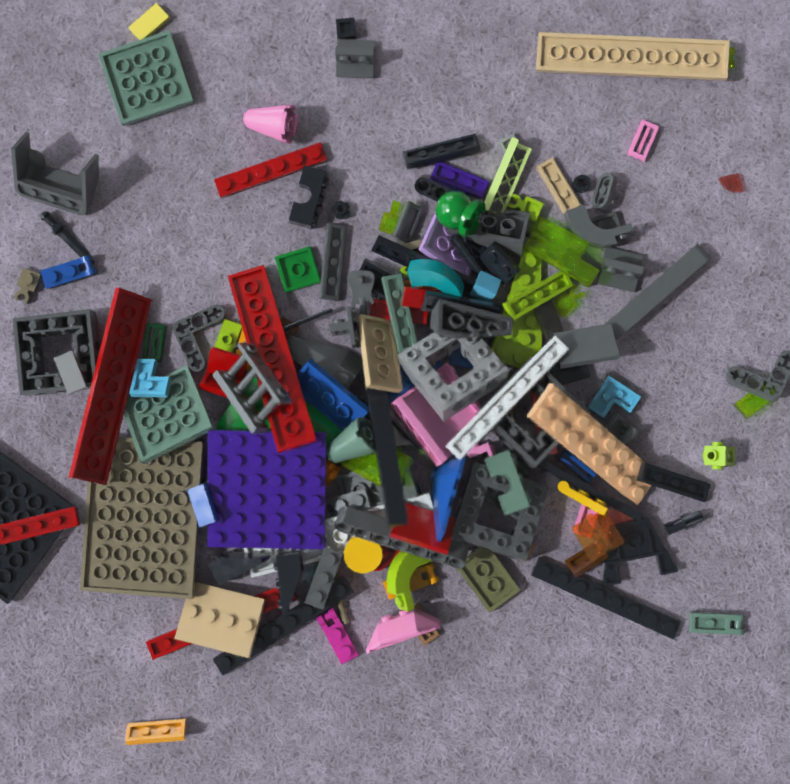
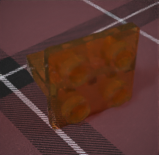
[571,513,624,561]

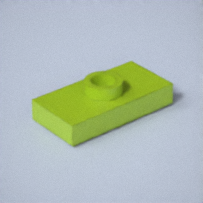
[214,319,242,353]

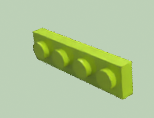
[502,269,573,321]

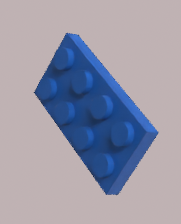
[297,358,369,431]

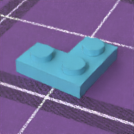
[129,359,172,398]
[587,376,641,418]

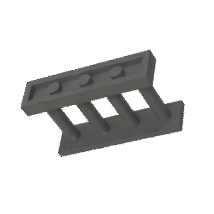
[213,343,293,434]

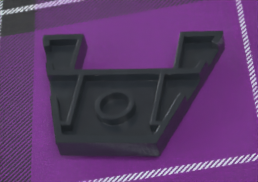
[602,518,678,587]

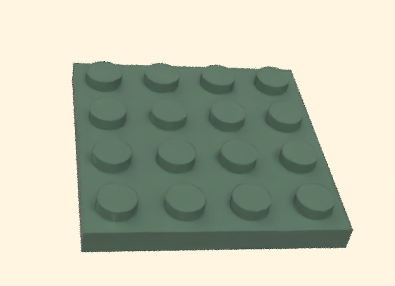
[98,30,194,126]
[124,365,214,464]

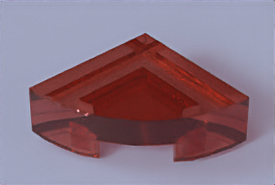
[719,173,743,193]

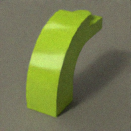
[387,551,432,611]

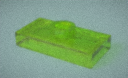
[734,384,775,419]

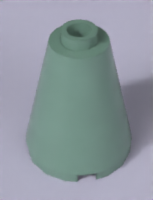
[326,417,376,463]

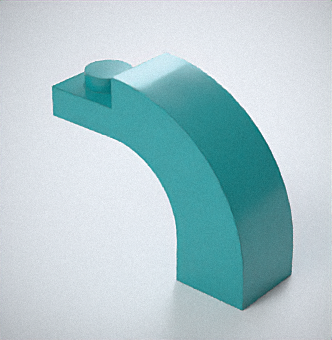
[407,259,464,297]

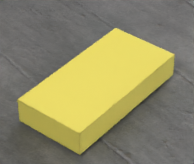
[128,3,170,40]

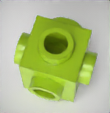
[703,442,735,470]

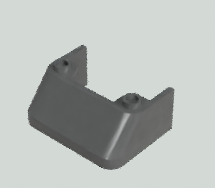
[11,132,99,215]

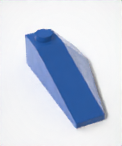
[430,457,466,541]

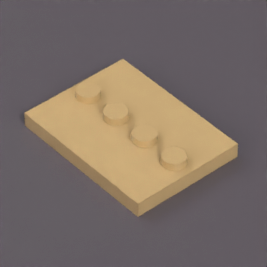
[174,582,266,658]

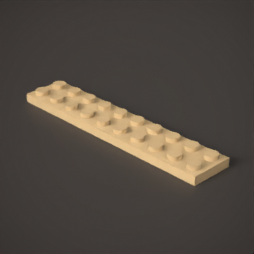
[536,32,730,81]

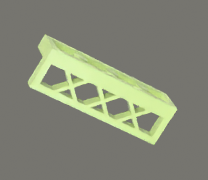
[484,137,532,213]

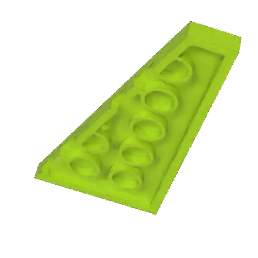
[490,250,542,369]

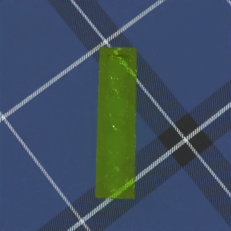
[523,231,600,288]

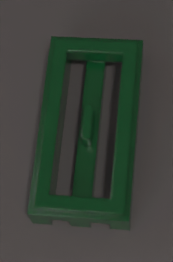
[142,323,167,363]

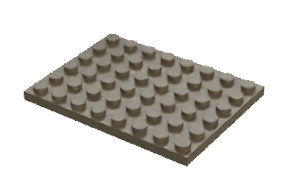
[80,437,205,599]

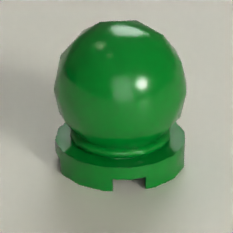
[435,191,485,238]

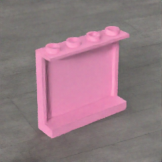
[390,362,482,467]

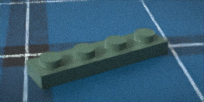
[381,273,417,353]

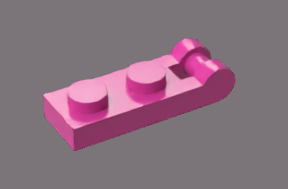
[316,607,359,665]

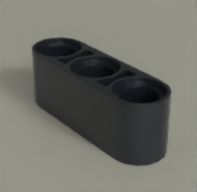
[414,174,468,202]

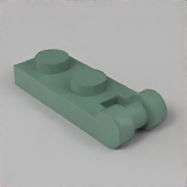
[689,612,744,635]

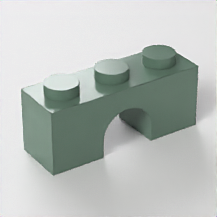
[484,450,531,515]

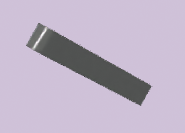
[605,244,710,340]
[334,507,469,568]

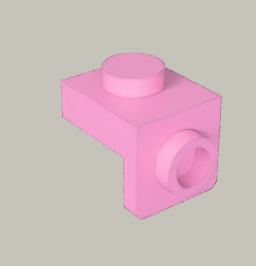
[467,442,496,458]

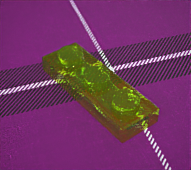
[530,216,589,260]

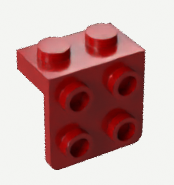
[199,347,248,398]

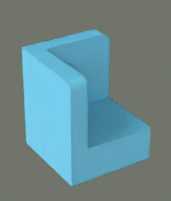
[469,271,501,302]

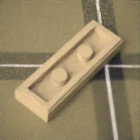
[536,157,582,214]

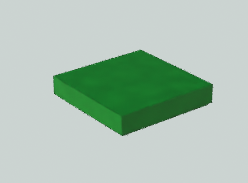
[275,246,321,294]

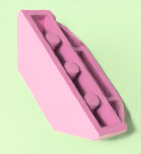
[366,608,442,654]

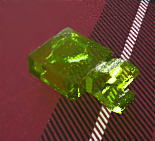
[378,200,401,235]

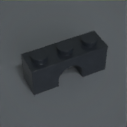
[289,165,329,229]

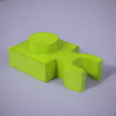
[507,194,544,222]

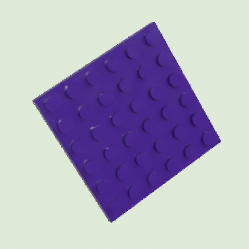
[207,430,327,549]

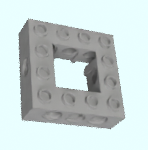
[398,332,508,422]

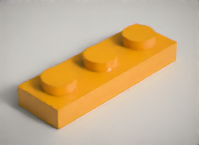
[125,719,187,745]

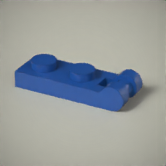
[40,255,97,289]

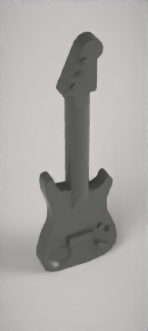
[347,270,375,340]

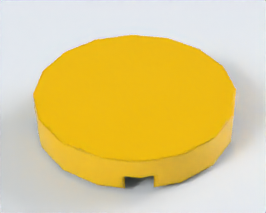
[344,536,382,573]

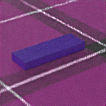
[431,162,490,200]

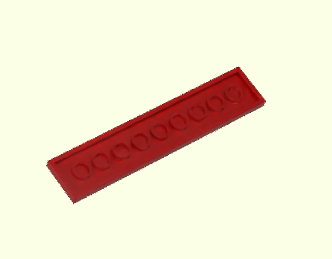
[228,265,317,454]
[68,287,152,486]

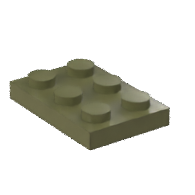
[457,547,520,613]

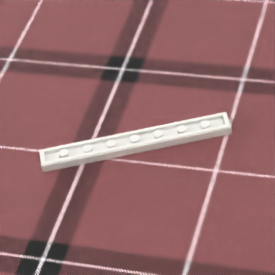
[446,335,569,460]

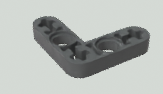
[173,305,226,372]
[726,350,790,402]

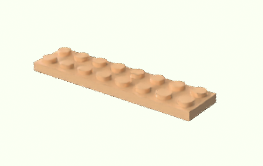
[527,384,651,505]

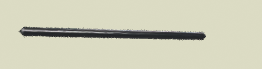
[233,308,333,350]

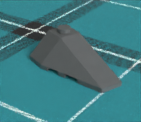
[287,336,363,389]

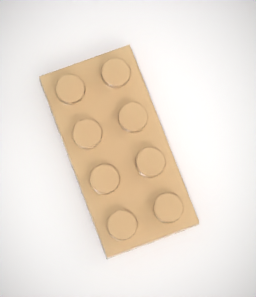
[357,314,403,393]

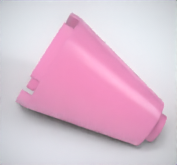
[243,104,298,144]

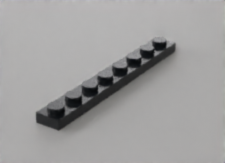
[531,557,681,639]
[213,576,354,676]

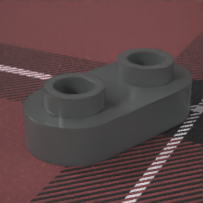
[592,172,617,211]

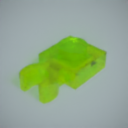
[550,284,585,318]

